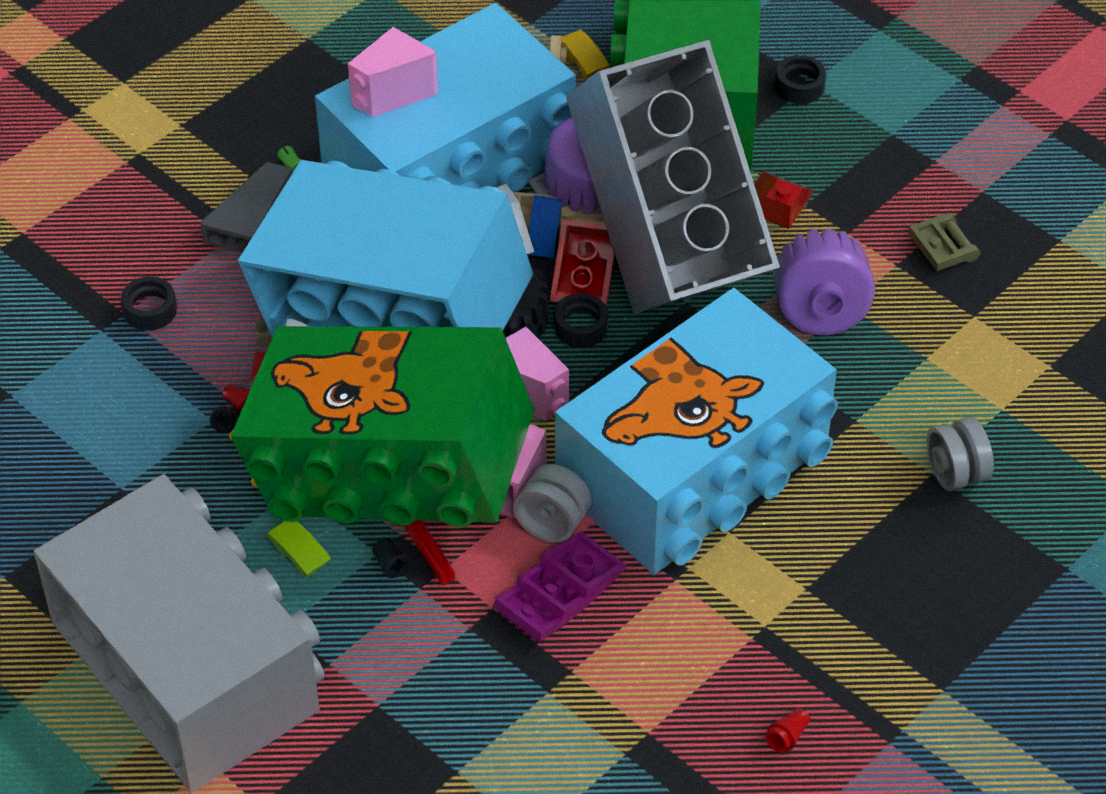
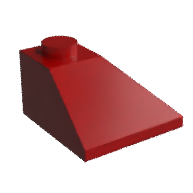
[754,171,813,229]

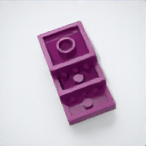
[493,531,627,642]

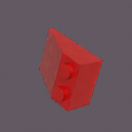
[550,219,617,307]

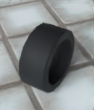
[775,55,826,104]
[121,276,177,331]
[554,293,609,348]

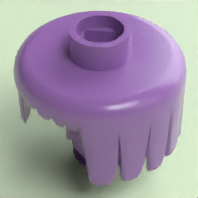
[544,118,602,214]
[773,229,875,335]

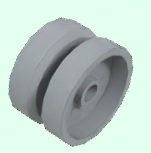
[926,416,994,491]
[513,464,592,543]

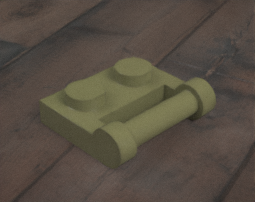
[909,213,981,271]

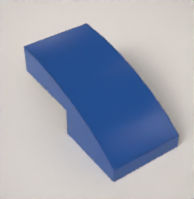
[527,195,562,259]

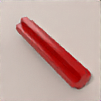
[403,520,456,585]

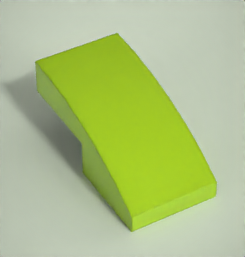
[266,521,331,579]

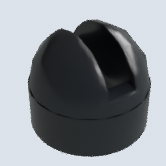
[210,406,234,432]

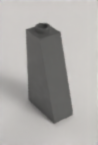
[201,162,293,253]

